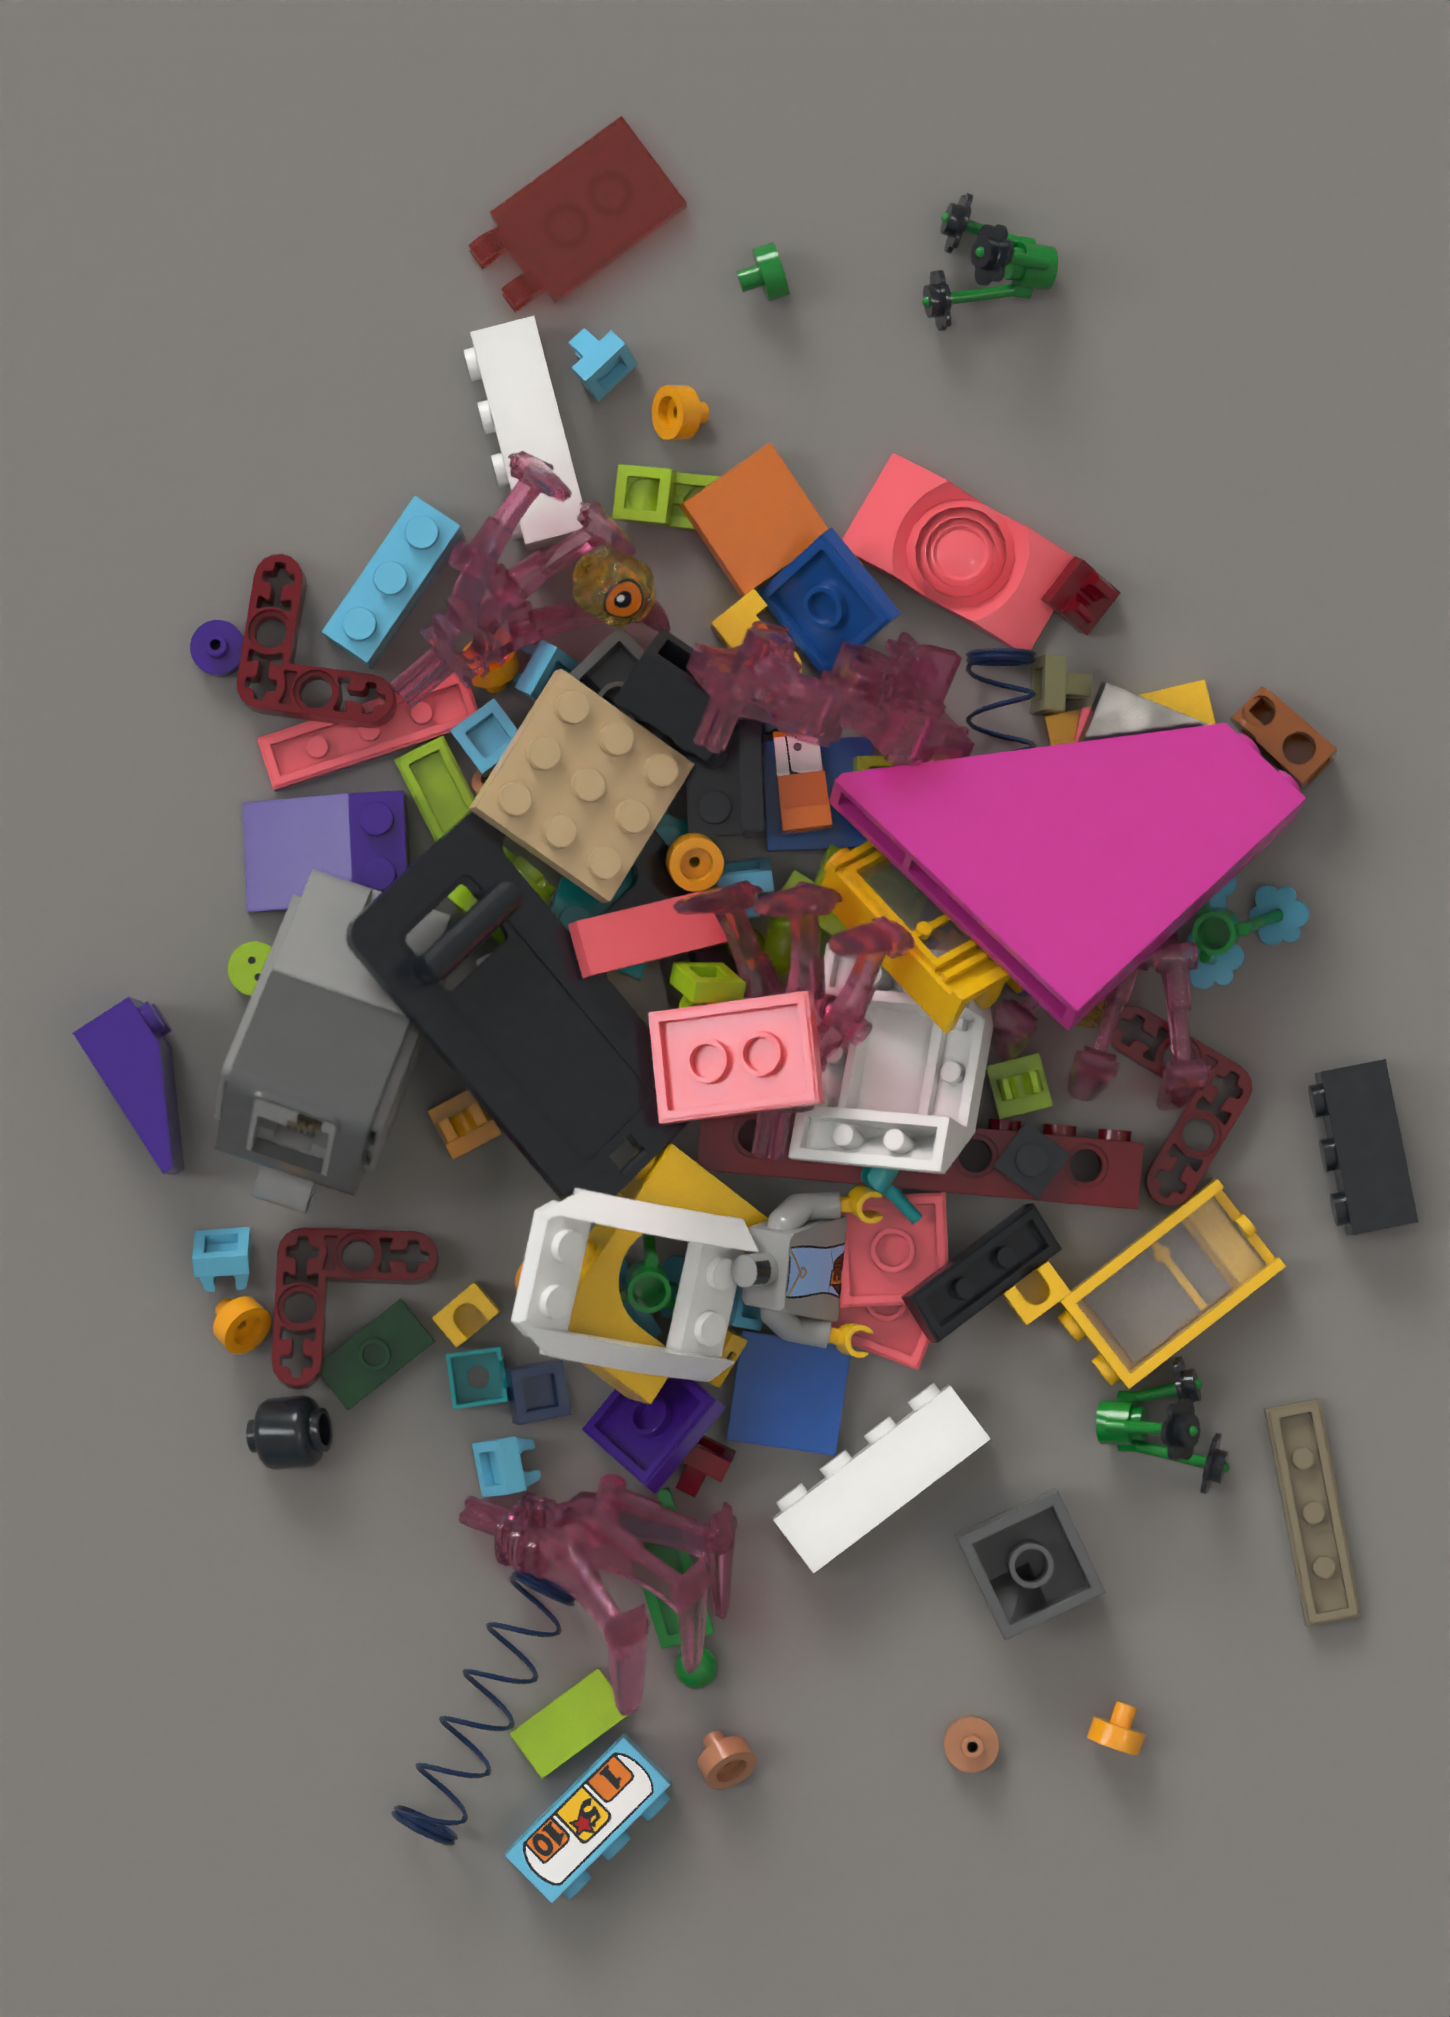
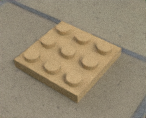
[469,669,694,903]

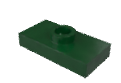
[321,1298,436,1410]

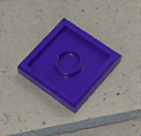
[582,1377,726,1494]

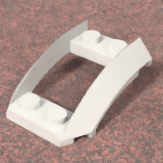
[511,1188,759,1382]

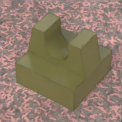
[1030,654,1092,715]

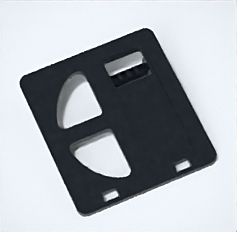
[346,810,789,1201]

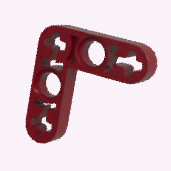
[237,554,397,728]
[1106,1006,1252,1206]
[271,1227,439,1390]

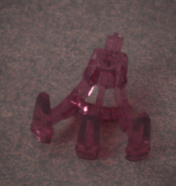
[390,451,670,708]
[673,880,915,1161]
[991,927,1211,1111]
[459,1474,737,1716]

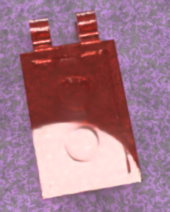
[468,116,687,313]

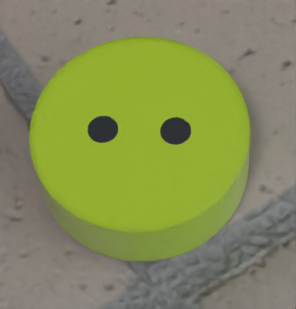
[228,941,272,996]

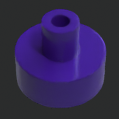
[190,620,244,677]

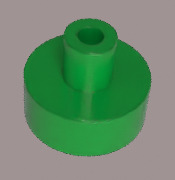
[736,242,790,301]

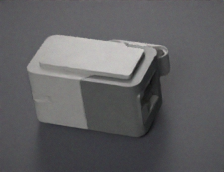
[214,869,452,1214]

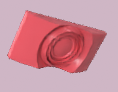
[842,453,1074,650]

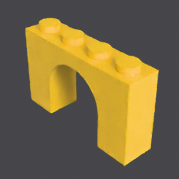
[568,1144,769,1404]

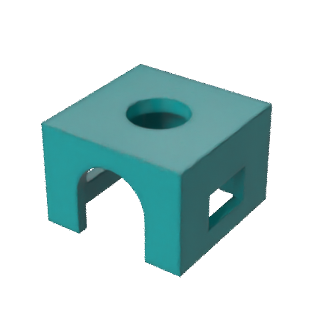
[446,1346,509,1409]

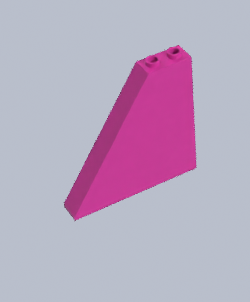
[829,723,1306,1031]

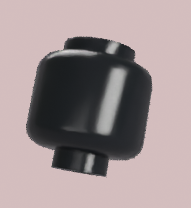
[246,1395,333,1470]

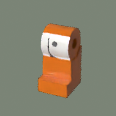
[773,727,832,835]

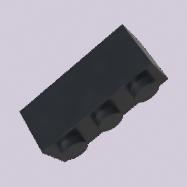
[1308,1059,1418,1235]

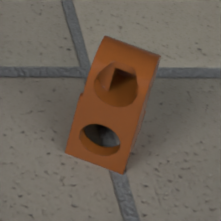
[1230,686,1337,793]

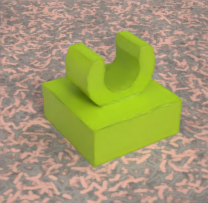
[669,962,746,1008]
[986,1053,1053,1119]

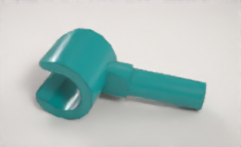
[860,1167,922,1224]

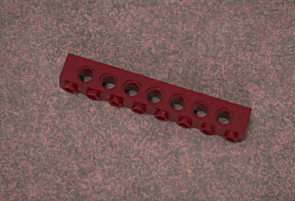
[697,1107,1144,1209]

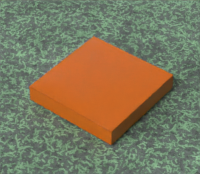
[679,442,829,596]

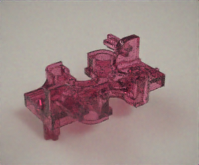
[686,621,975,767]

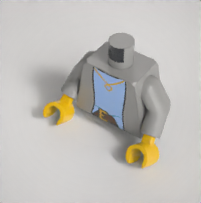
[731,1185,884,1358]

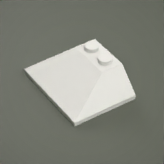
[788,943,993,1174]

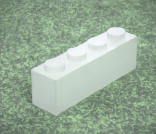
[464,316,591,551]
[773,1383,990,1573]

